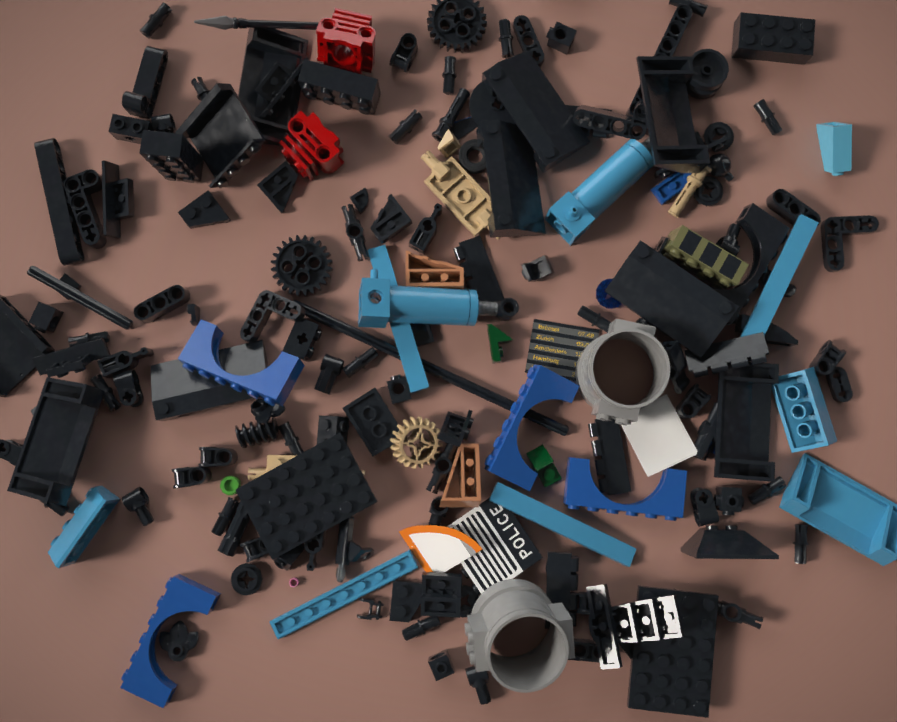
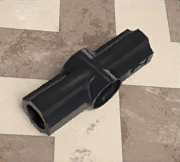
[694,402,717,461]

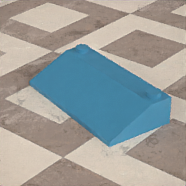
[779,453,897,566]

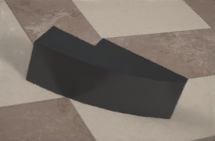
[735,314,798,347]

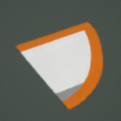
[399,525,482,573]

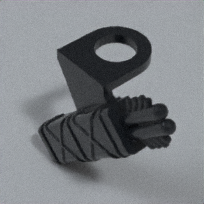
[335,517,374,582]

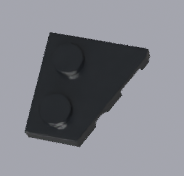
[257,161,299,214]
[178,190,231,229]
[370,194,413,245]
[389,580,422,623]

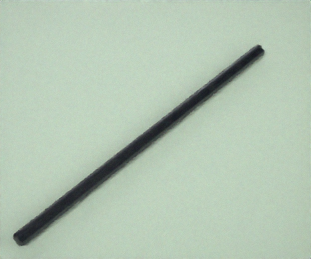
[292,300,569,436]

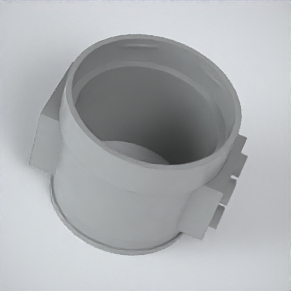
[575,319,670,426]
[464,579,575,693]

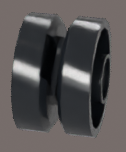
[686,49,729,99]

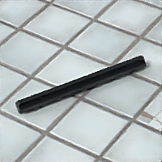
[27,266,133,330]

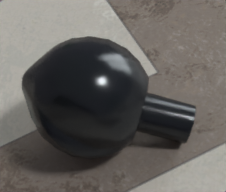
[708,154,734,182]

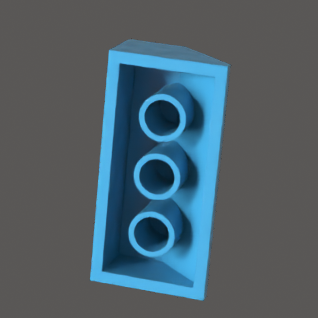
[772,367,837,453]
[48,486,120,568]

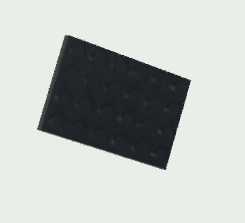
[236,432,378,560]
[627,585,719,718]

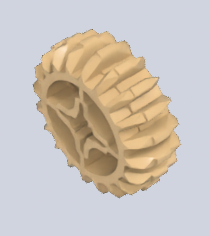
[390,416,443,469]

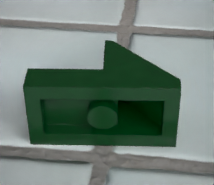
[487,324,513,364]
[526,444,562,488]

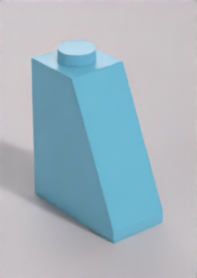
[816,122,852,176]

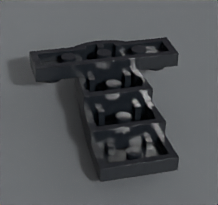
[586,584,685,669]

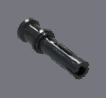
[432,88,470,142]

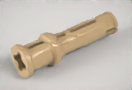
[668,166,712,218]

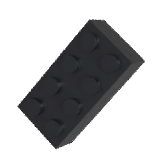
[731,12,815,65]
[298,59,381,115]
[139,130,204,183]

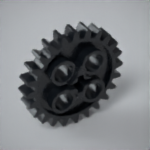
[427,0,487,53]
[271,235,333,297]

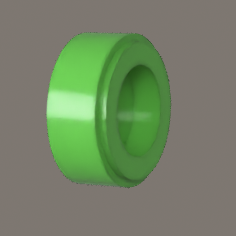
[220,476,241,495]

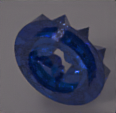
[596,279,622,309]

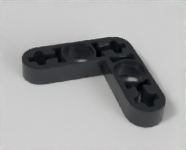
[496,15,544,66]
[821,215,879,272]
[240,290,306,343]

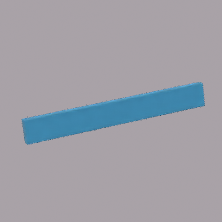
[740,214,818,337]
[367,245,430,393]
[489,482,636,567]
[269,550,418,639]

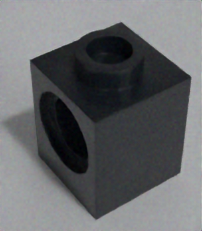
[546,22,577,55]
[29,302,64,333]
[387,374,412,405]
[428,649,455,681]

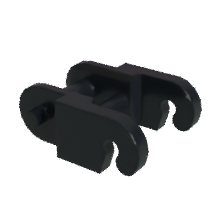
[357,597,384,620]

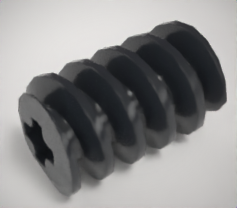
[235,417,279,448]

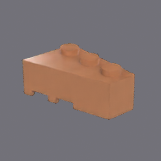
[406,250,464,289]
[439,443,481,507]

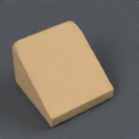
[437,129,461,158]

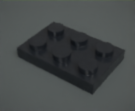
[343,388,406,457]

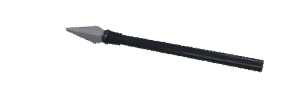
[194,16,319,30]

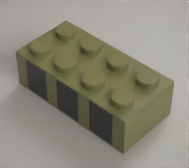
[661,225,749,289]

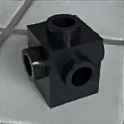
[713,486,744,515]

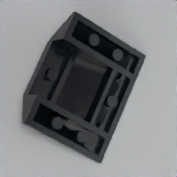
[681,525,779,559]

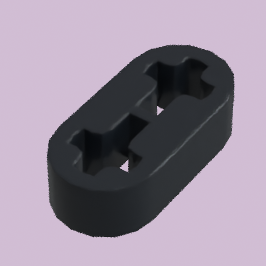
[826,367,853,403]

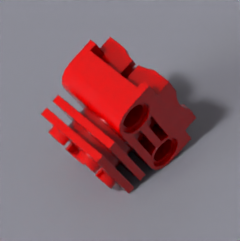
[316,8,376,74]
[279,110,344,181]

